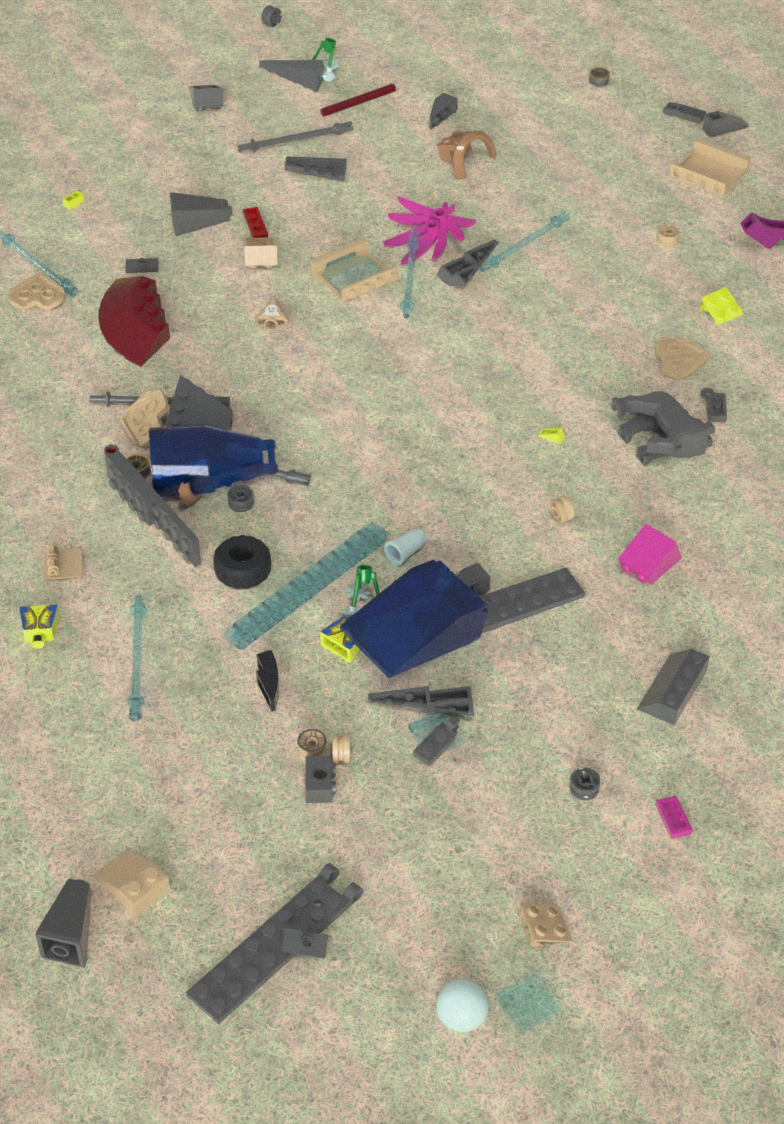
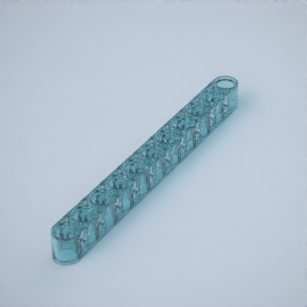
[225,522,388,650]

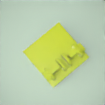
[700,287,744,325]

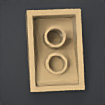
[243,238,277,268]
[93,849,170,917]

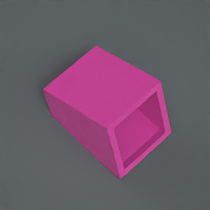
[618,524,682,585]

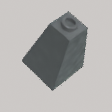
[170,192,232,236]
[35,878,92,968]

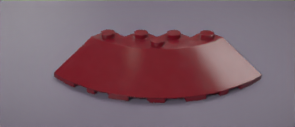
[98,276,170,367]

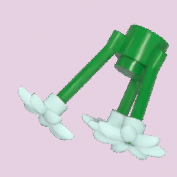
[339,565,393,617]

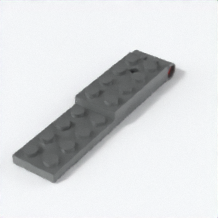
[104,445,201,567]

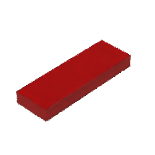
[242,207,268,238]

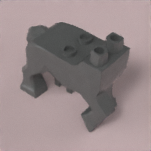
[611,391,715,466]

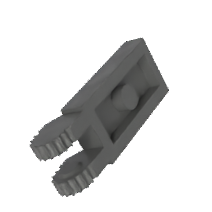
[663,102,706,123]

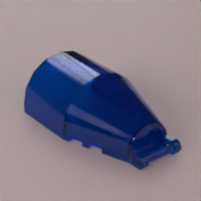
[149,423,279,497]

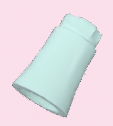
[384,529,426,565]

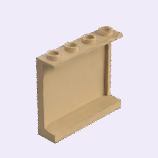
[669,138,751,196]

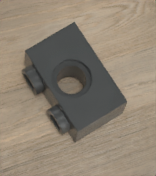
[305,755,336,803]

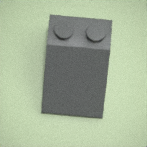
[189,85,224,110]

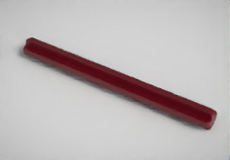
[320,84,396,117]

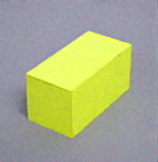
[63,191,85,209]

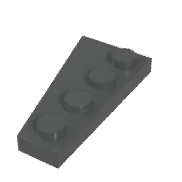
[285,156,347,181]

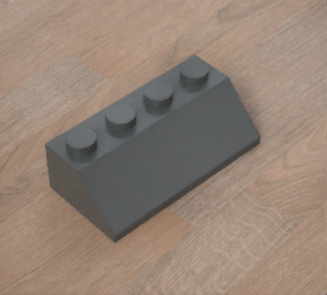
[637,649,710,726]

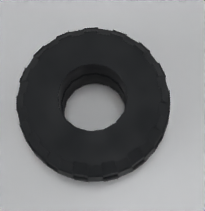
[213,535,271,589]

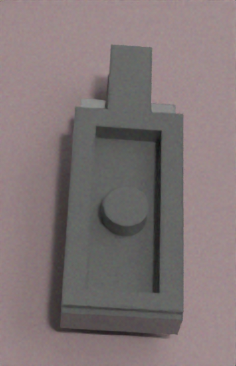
[413,716,460,766]

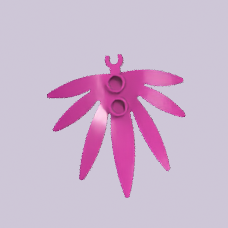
[383,196,476,265]

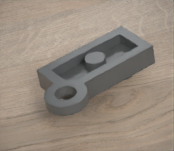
[700,388,727,422]

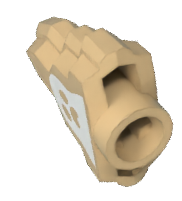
[255,297,288,330]

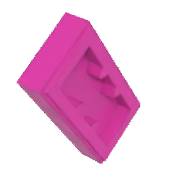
[655,796,693,839]

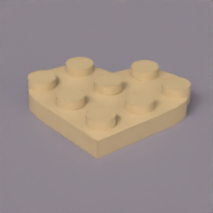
[8,272,66,311]
[655,336,711,380]
[118,389,170,448]

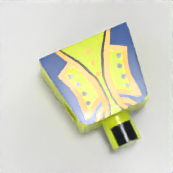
[19,604,60,649]
[320,616,368,663]

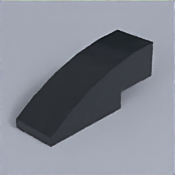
[256,650,279,712]

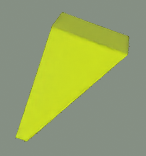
[538,427,565,443]

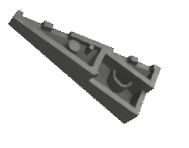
[259,60,325,92]
[436,240,498,286]

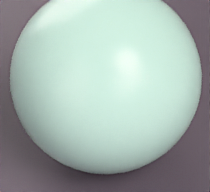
[436,979,489,1032]

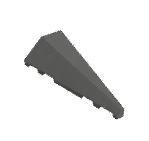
[368,686,474,716]

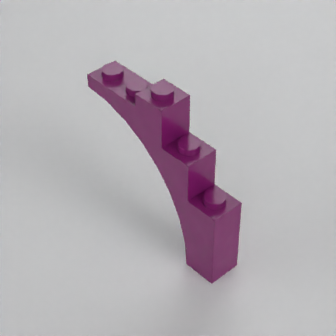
[740,212,784,249]

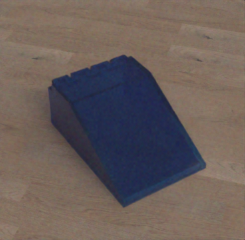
[339,559,488,678]

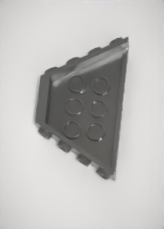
[156,375,233,466]

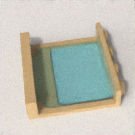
[310,238,397,302]

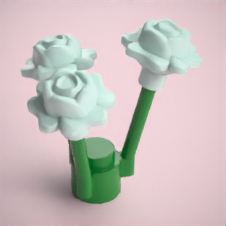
[312,38,339,82]

